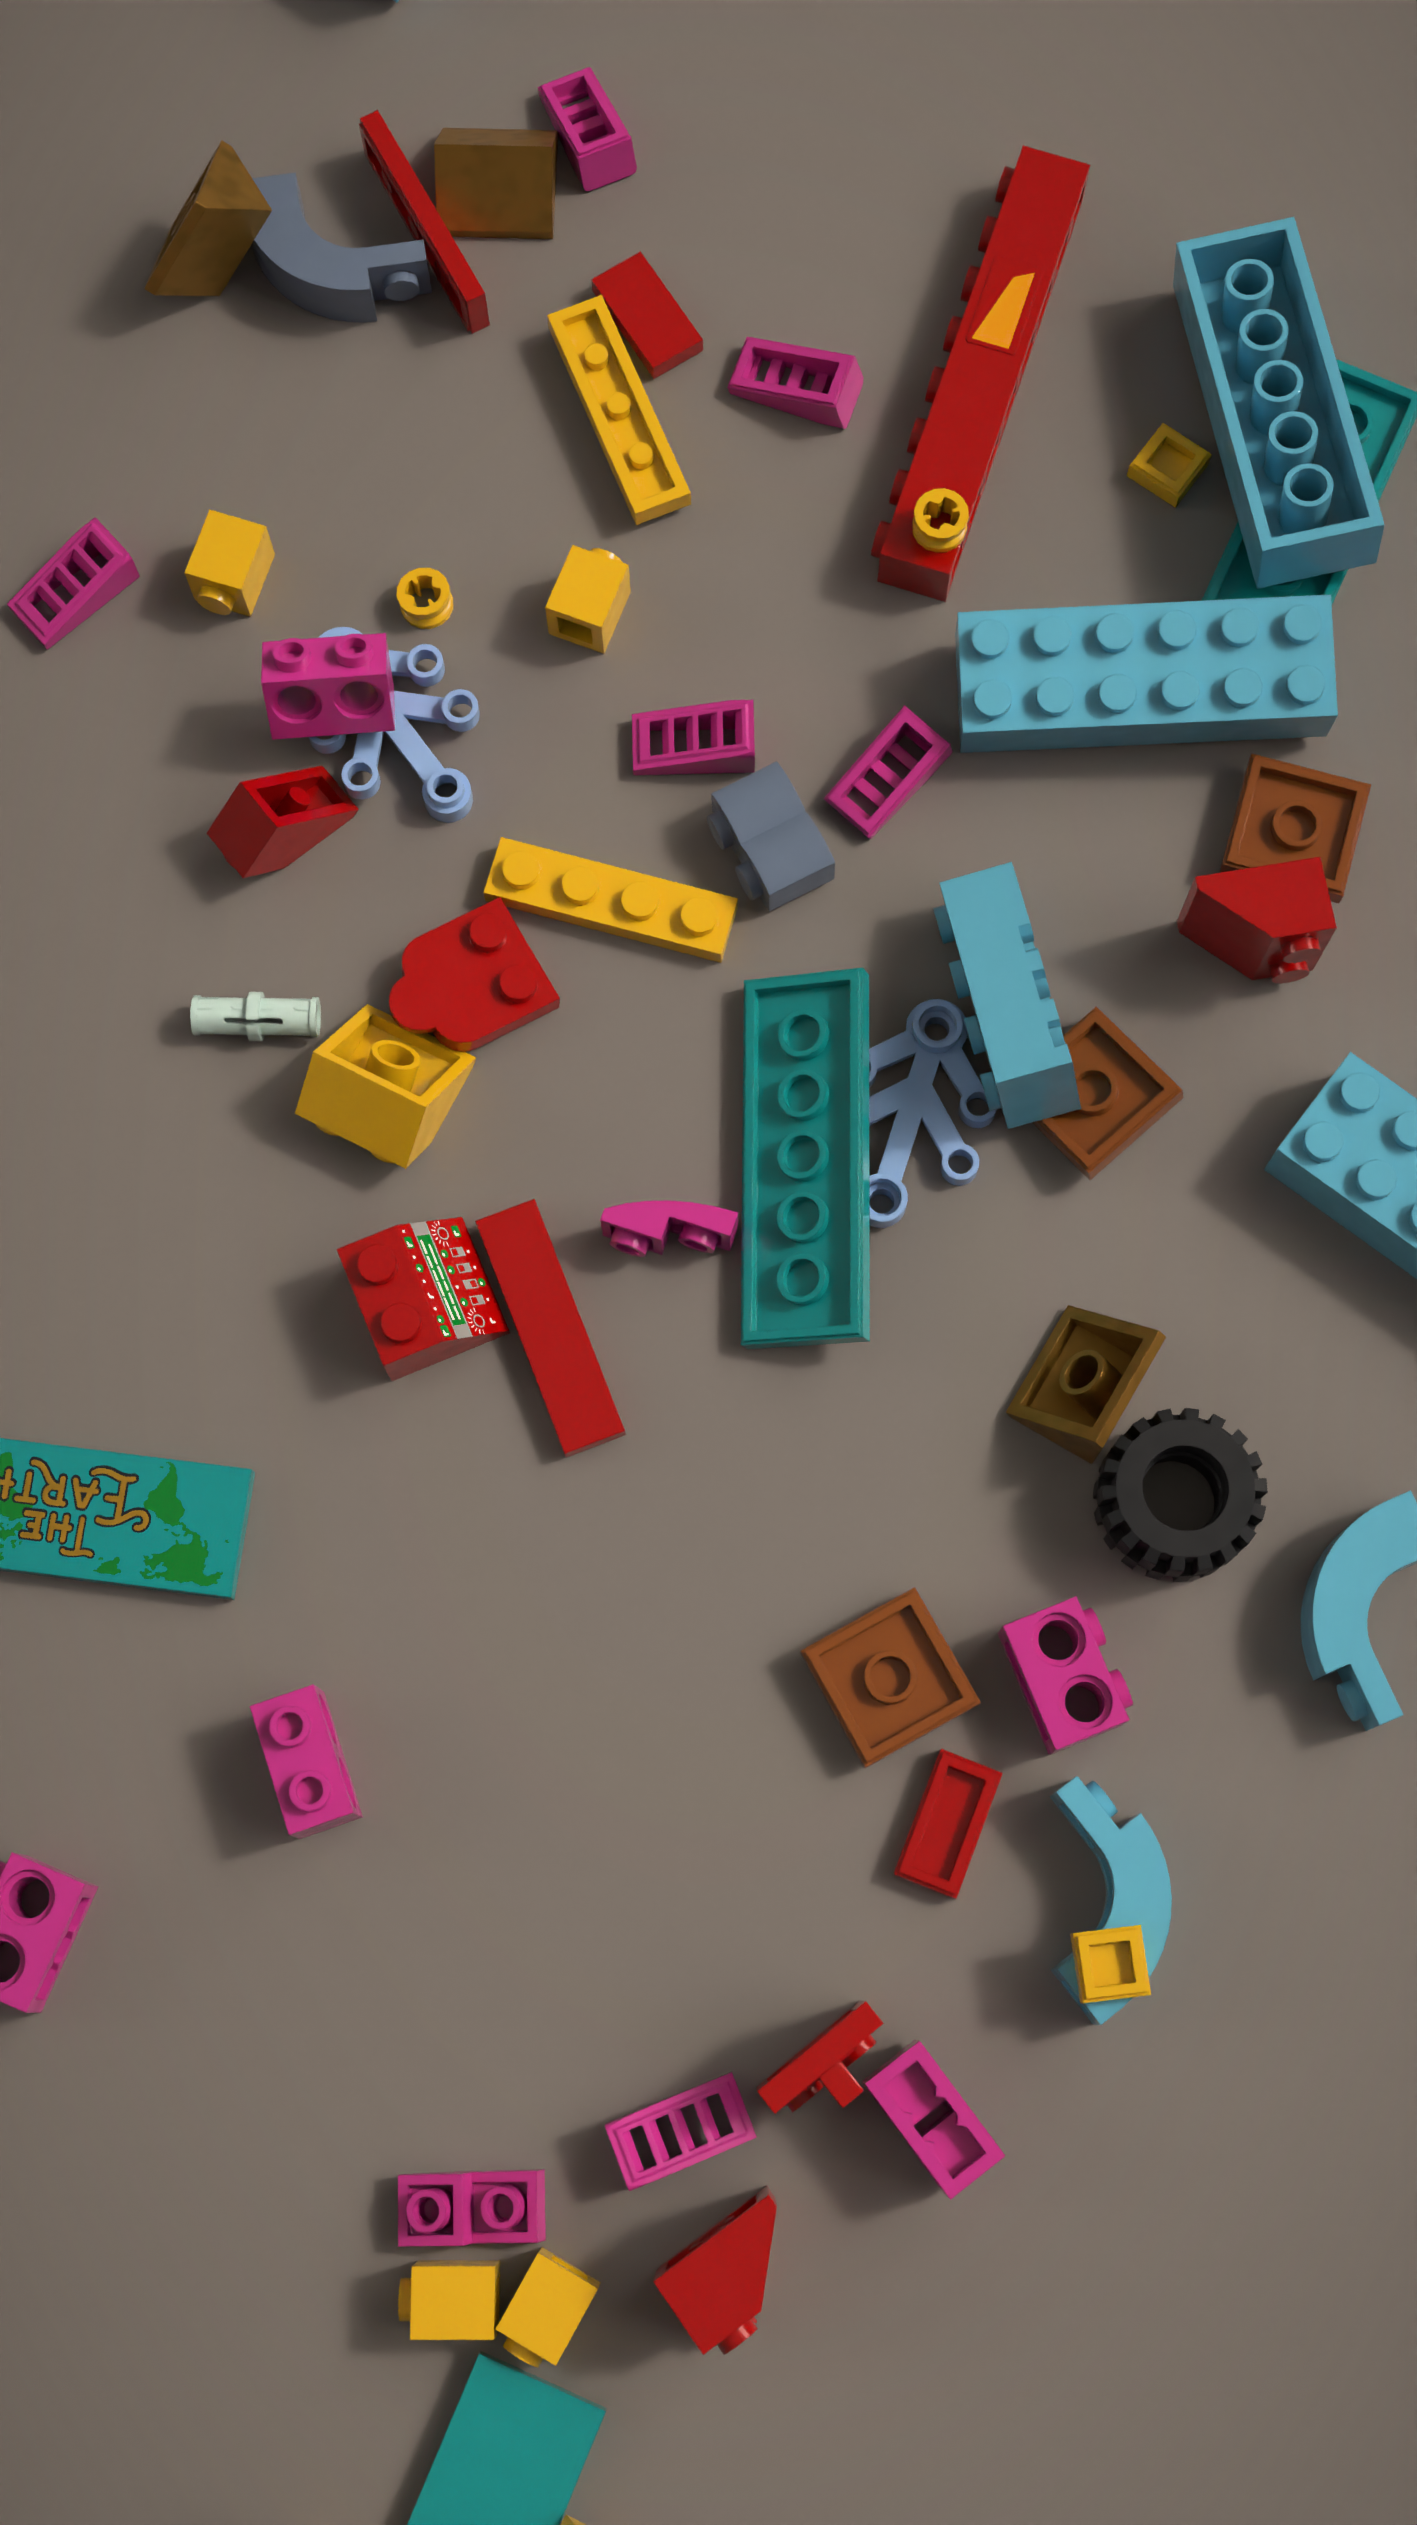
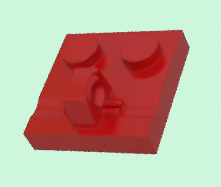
[756,2001,884,2114]

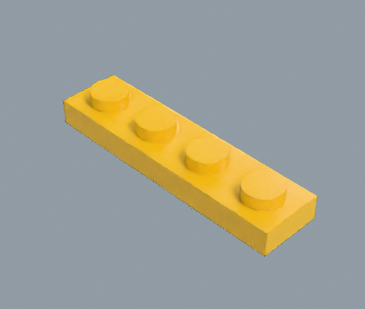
[547,295,691,525]
[483,837,738,963]

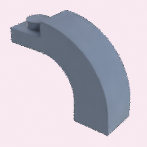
[251,172,432,322]

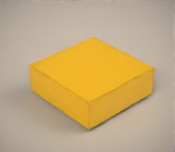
[1127,423,1212,508]
[1070,1925,1151,2003]

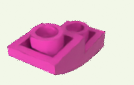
[600,1200,738,1257]
[398,2169,546,2247]

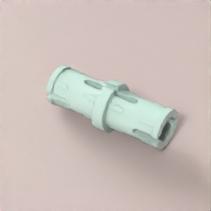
[190,992,321,1041]

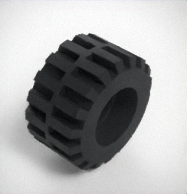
[1093,1408,1268,1582]

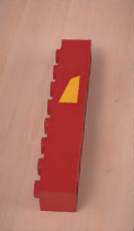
[871,145,1090,602]

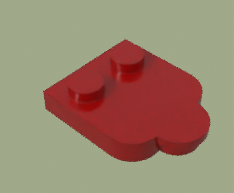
[389,897,560,1052]

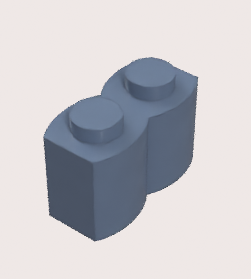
[706,761,835,912]

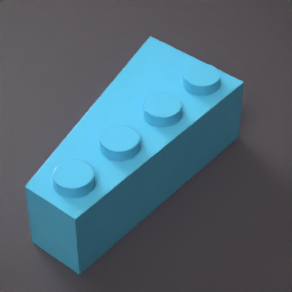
[933,862,1081,1129]

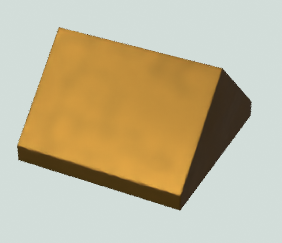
[434,128,558,239]
[144,140,272,296]
[1005,1305,1166,1464]

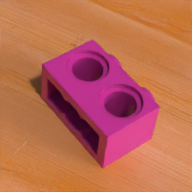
[261,633,395,740]
[997,1596,1133,1755]
[250,1684,363,1839]
[0,1852,99,2013]
[862,2040,1005,2200]

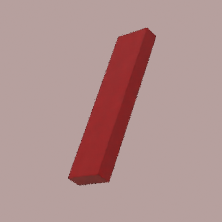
[359,110,490,334]
[475,1199,626,1458]

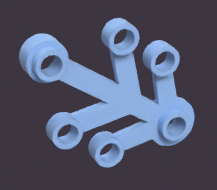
[309,627,480,823]
[869,999,997,1228]

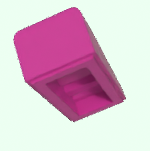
[537,67,637,191]
[727,336,863,429]
[7,517,140,650]
[632,700,755,775]
[824,705,953,840]
[605,2072,757,2192]

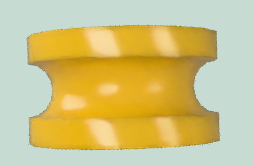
[912,488,969,553]
[396,568,453,629]

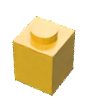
[184,509,275,617]
[545,545,631,654]
[496,2247,601,2368]
[398,2260,500,2340]

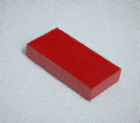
[591,251,703,379]
[893,1749,1003,1900]

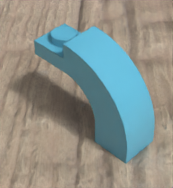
[1301,1490,1417,1731]
[1049,1776,1172,2025]

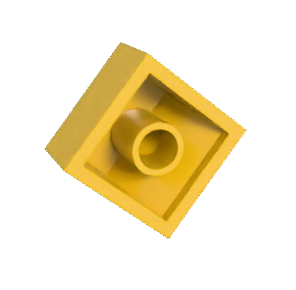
[295,1004,476,1169]

